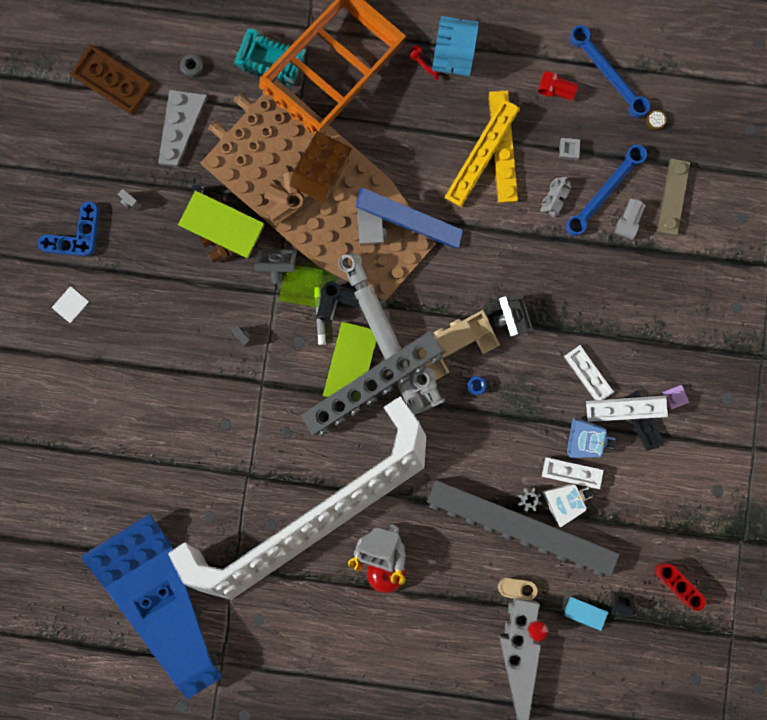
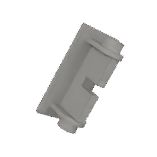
[540,177,571,217]

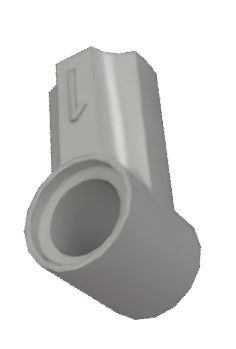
[614,199,645,240]

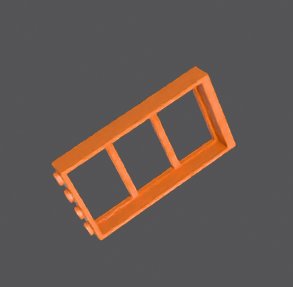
[259,0,406,134]

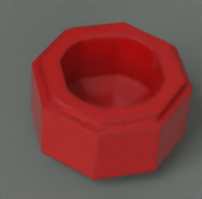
[527,620,548,641]

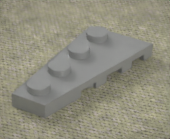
[158,90,208,167]

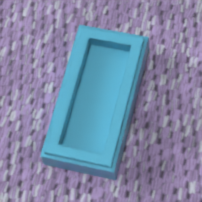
[563,597,608,631]

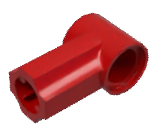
[537,71,578,101]

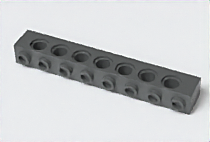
[301,331,446,436]

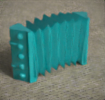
[234,29,307,87]

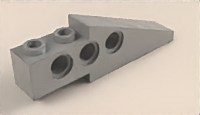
[499,598,541,720]

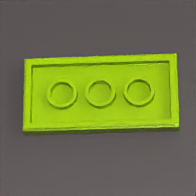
[178,191,265,259]
[323,322,376,401]

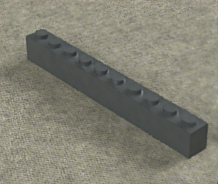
[427,480,619,577]

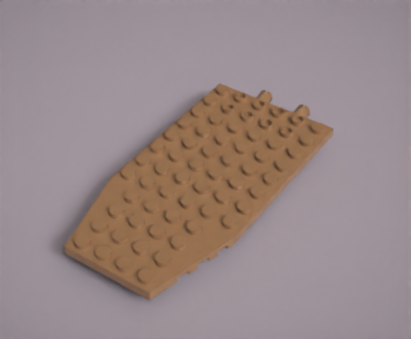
[200,79,435,301]

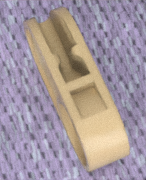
[498,577,537,600]

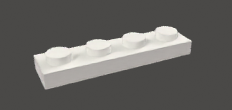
[586,396,668,422]

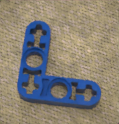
[37,201,100,257]

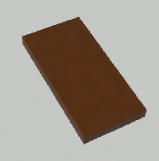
[69,44,154,116]

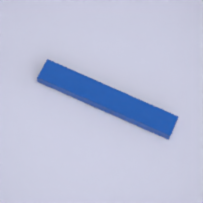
[355,188,463,249]

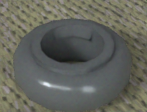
[180,54,203,77]

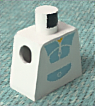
[542,484,593,527]

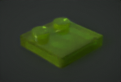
[279,265,324,308]

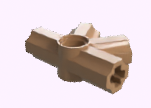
[264,172,315,226]

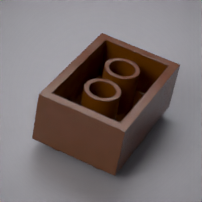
[289,131,352,203]

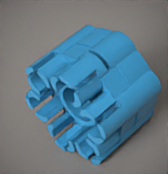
[432,16,479,77]

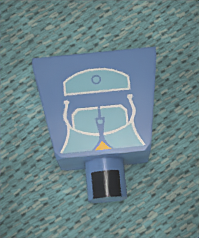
[567,417,615,458]

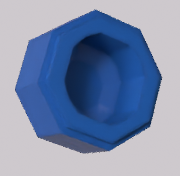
[467,376,486,395]

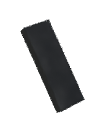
[621,391,665,451]

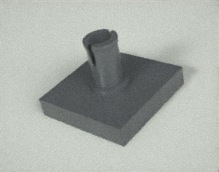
[254,249,297,284]
[494,295,533,336]

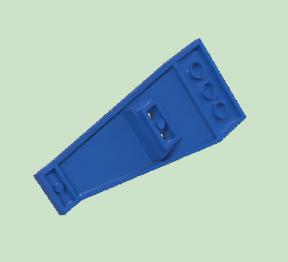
[81,514,222,700]

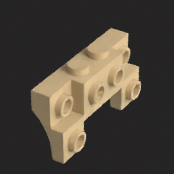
[418,310,500,380]

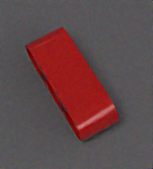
[655,562,706,611]

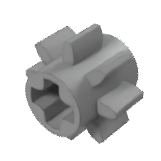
[517,488,542,511]

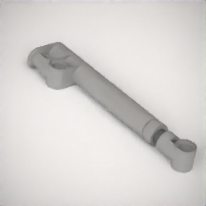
[339,253,445,415]

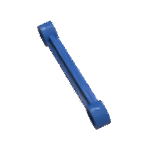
[570,25,650,119]
[566,145,647,237]

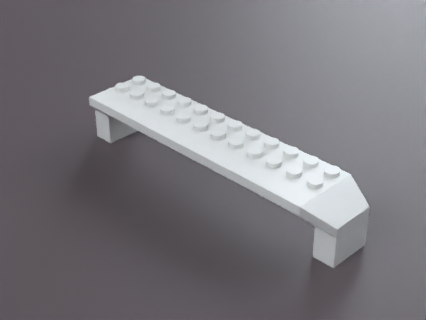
[168,397,426,600]

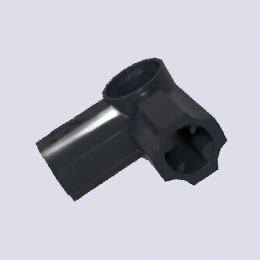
[316,281,359,322]

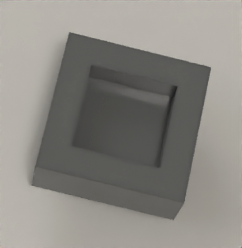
[232,326,252,347]

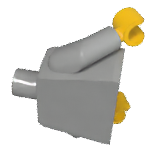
[348,525,405,585]

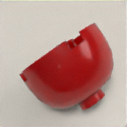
[367,565,406,594]

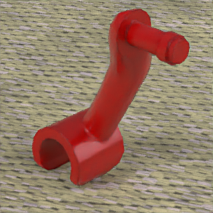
[410,45,440,80]

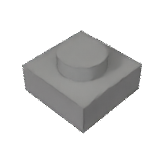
[559,138,580,160]
[118,189,142,211]

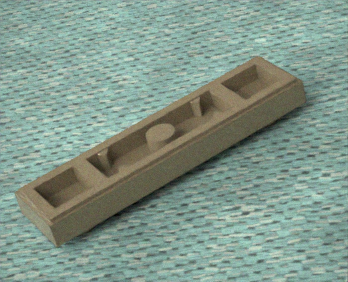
[657,159,690,236]

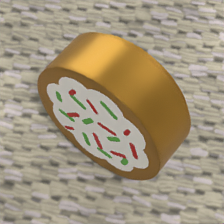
[646,110,666,131]

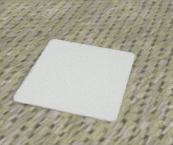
[52,287,88,323]

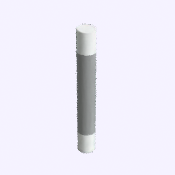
[315,287,326,345]

